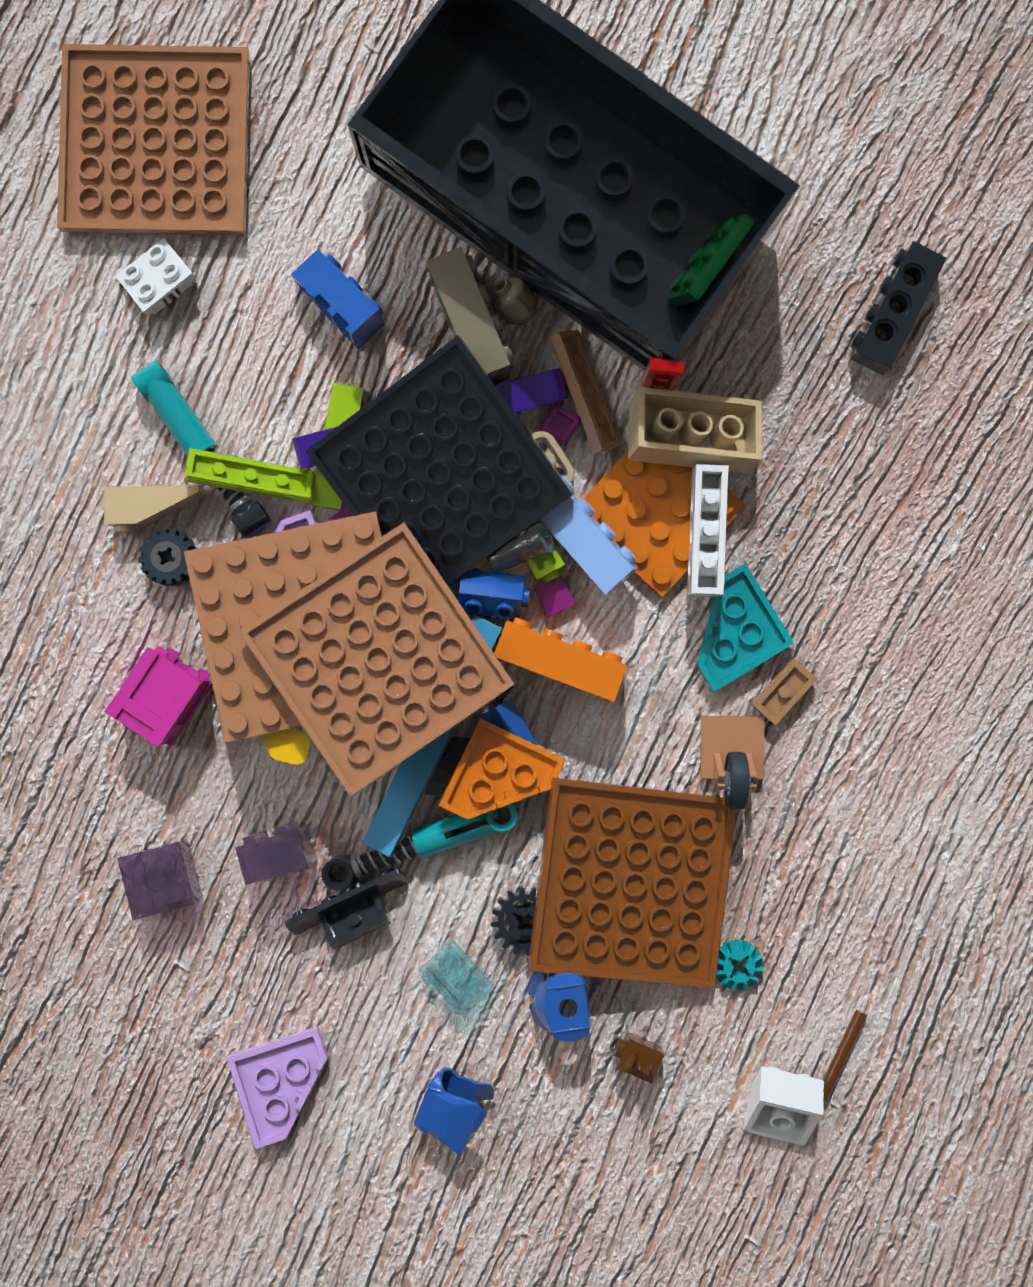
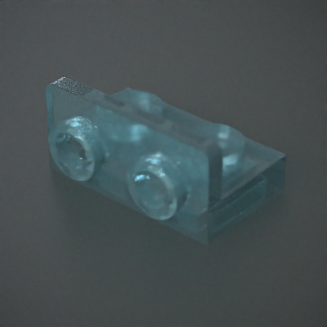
[419,939,495,1015]

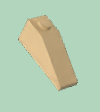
[104,485,206,533]

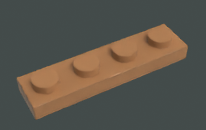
[550,330,621,454]

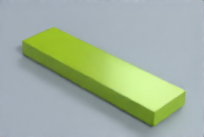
[310,382,365,511]
[184,448,315,504]

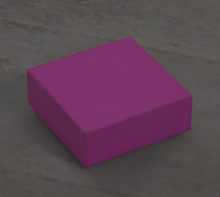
[539,403,581,447]
[534,576,576,618]

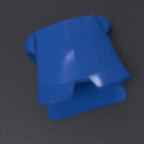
[528,972,591,1042]
[414,1066,494,1154]

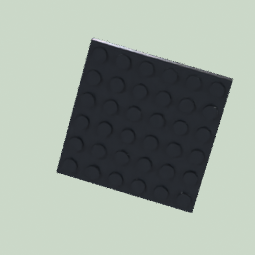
[305,335,573,585]

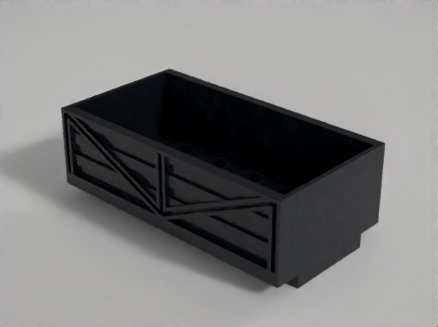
[347,0,800,371]

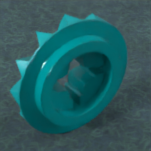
[716,940,764,991]

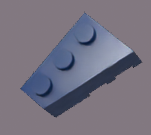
[291,249,385,349]

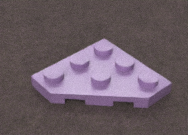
[227,1026,328,1149]

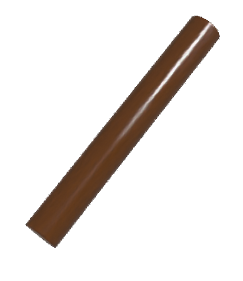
[823,1009,867,1101]

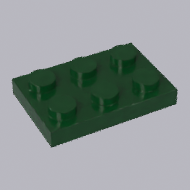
[667,213,755,307]

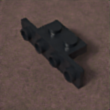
[284,868,408,950]

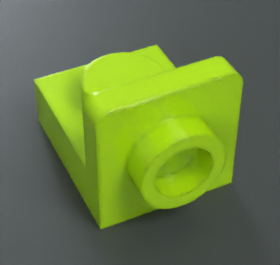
[520,532,565,584]

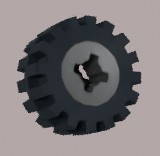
[138,529,197,586]

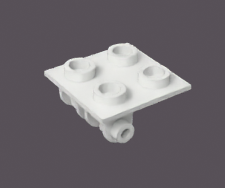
[116,238,196,317]

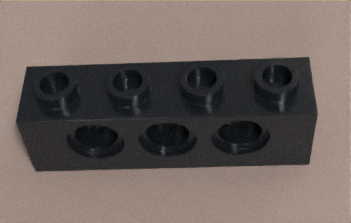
[850,241,947,375]

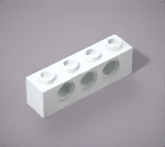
[687,464,729,597]

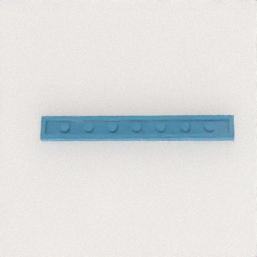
[362,615,503,857]

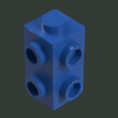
[458,569,530,619]

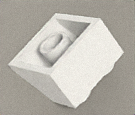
[743,1066,824,1146]

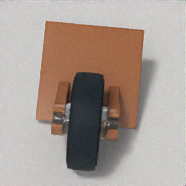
[700,715,765,809]

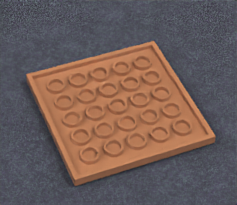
[57,44,250,235]
[184,511,381,743]
[238,523,515,797]

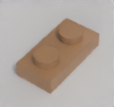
[750,658,817,726]

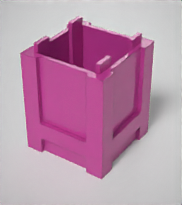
[104,646,213,748]

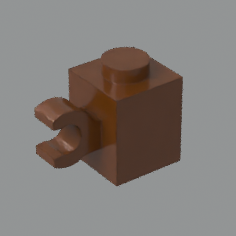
[613,1031,665,1084]

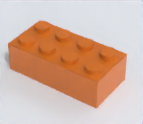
[494,617,628,702]

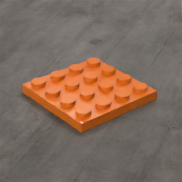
[584,450,746,598]

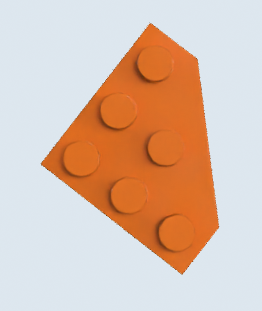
[438,718,566,820]

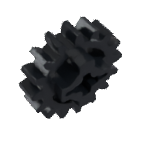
[491,885,537,956]

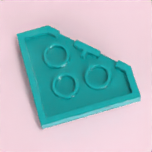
[696,563,794,692]

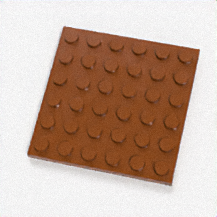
[528,777,736,988]

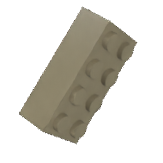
[426,247,514,384]

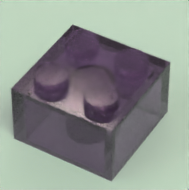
[235,821,317,885]
[117,838,203,920]

